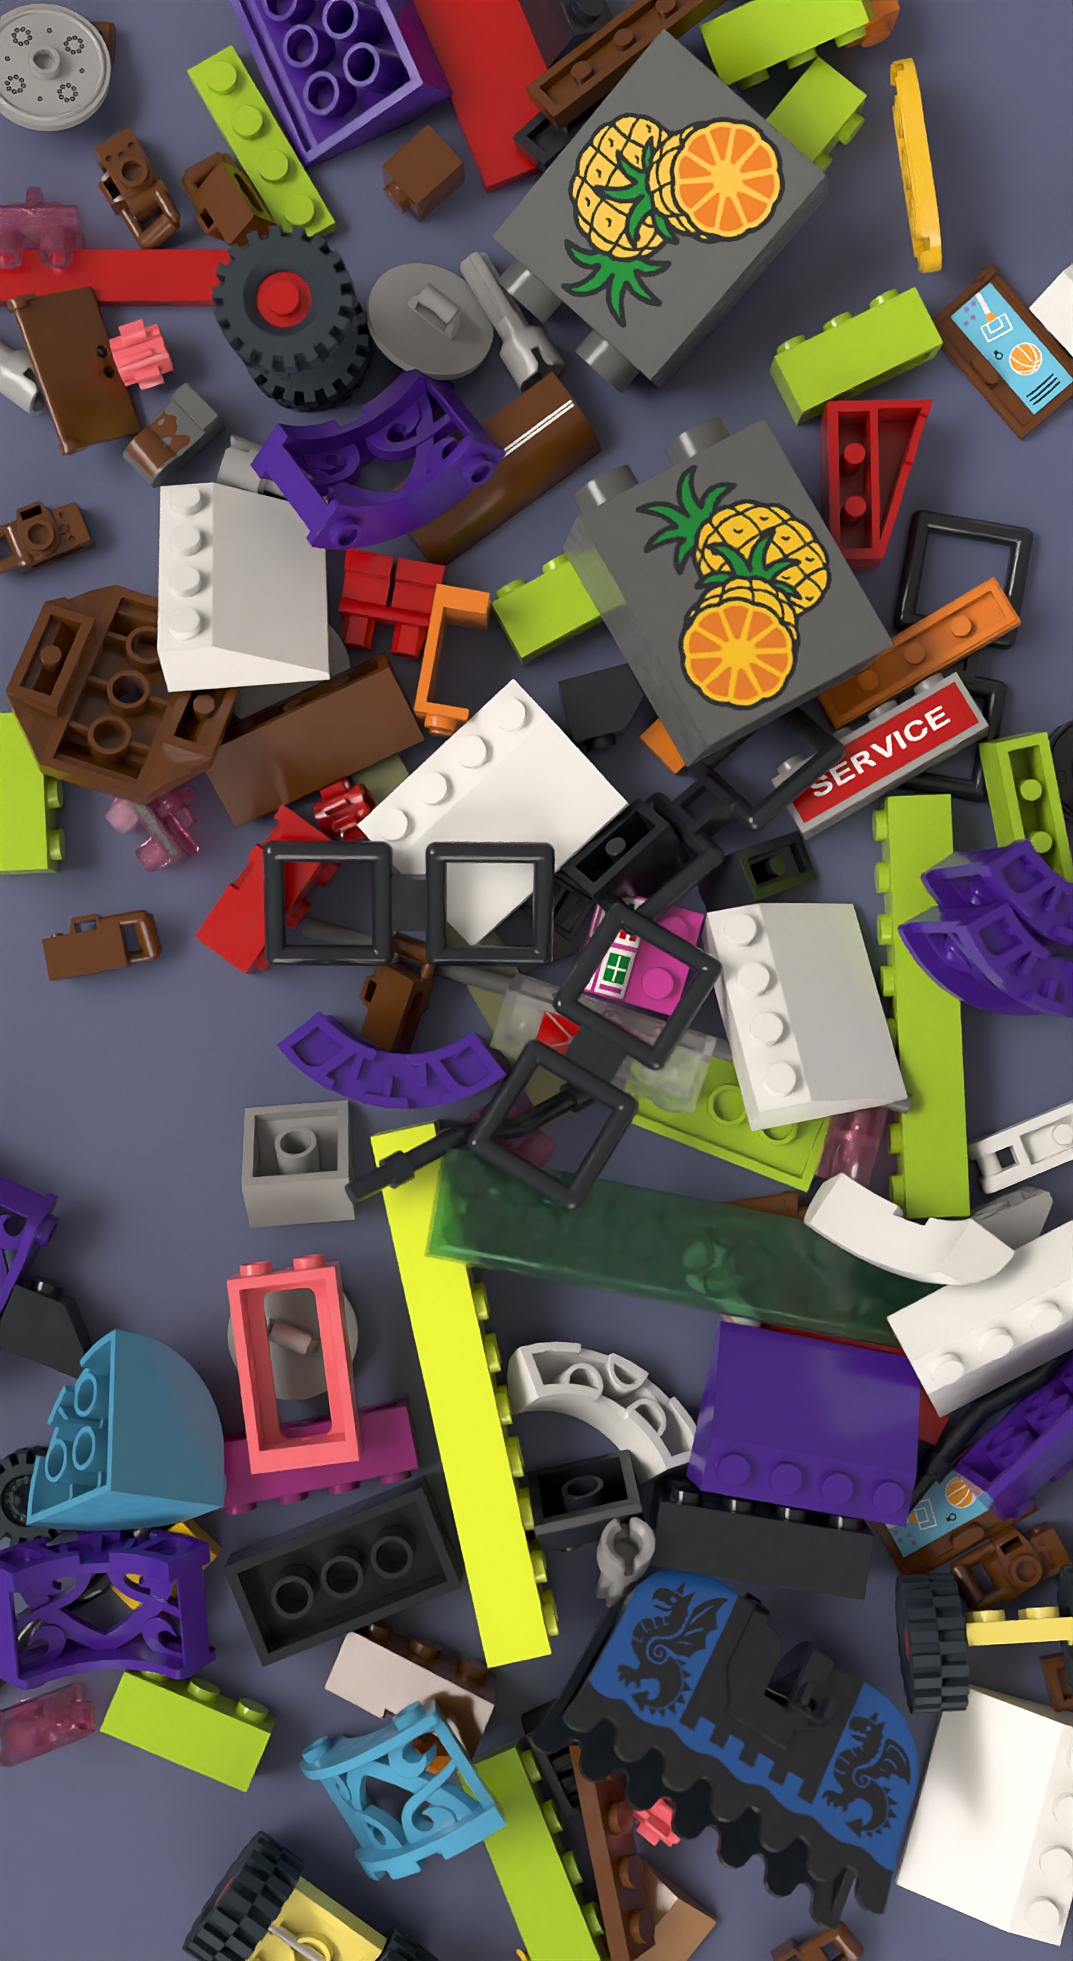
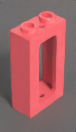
[227,1254,363,1474]

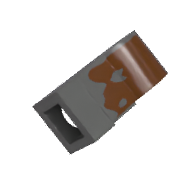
[123,382,225,488]

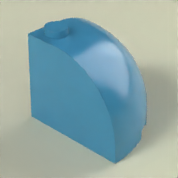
[26,1329,227,1531]

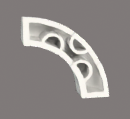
[804,1173,1015,1285]
[507,1342,696,1484]

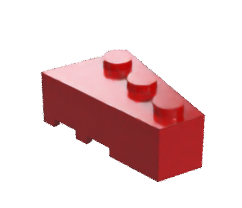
[820,399,933,571]
[194,804,343,975]

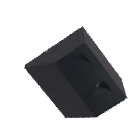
[526,1449,645,1553]

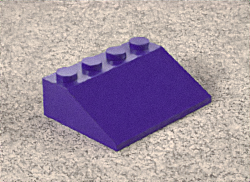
[229,0,453,169]
[686,1320,920,1527]
[952,1351,1073,1522]

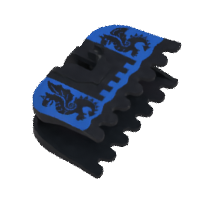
[530,1569,918,1930]

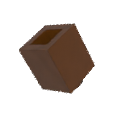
[382,124,465,222]

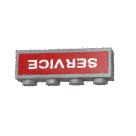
[771,672,989,841]

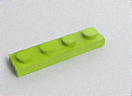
[187,45,337,238]

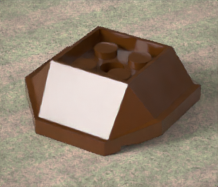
[5,585,244,806]

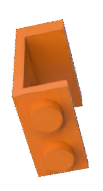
[414,584,492,739]

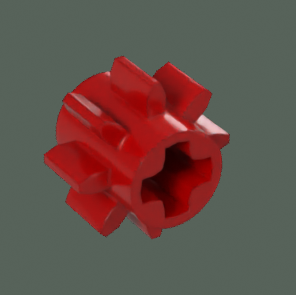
[313,777,377,841]

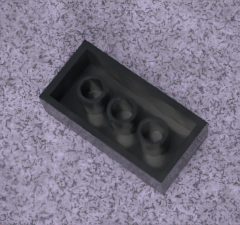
[223,1475,463,1667]
[648,1475,875,1600]

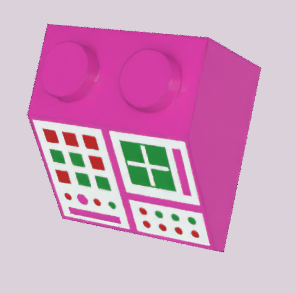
[583,896,704,1016]

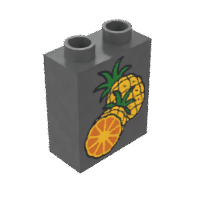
[492,28,830,394]
[562,417,894,767]

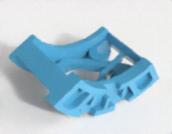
[298,1700,507,1881]

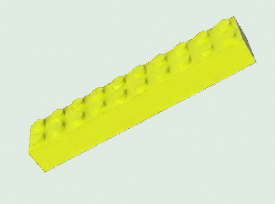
[370,1119,559,1668]

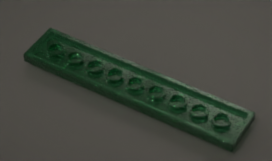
[424,1147,947,1350]

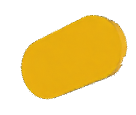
[890,58,942,274]

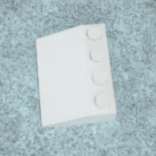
[157,482,330,692]
[357,679,629,945]
[701,903,908,1132]
[886,1220,1073,1418]
[895,1684,1073,1946]

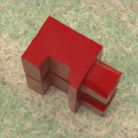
[338,549,447,660]

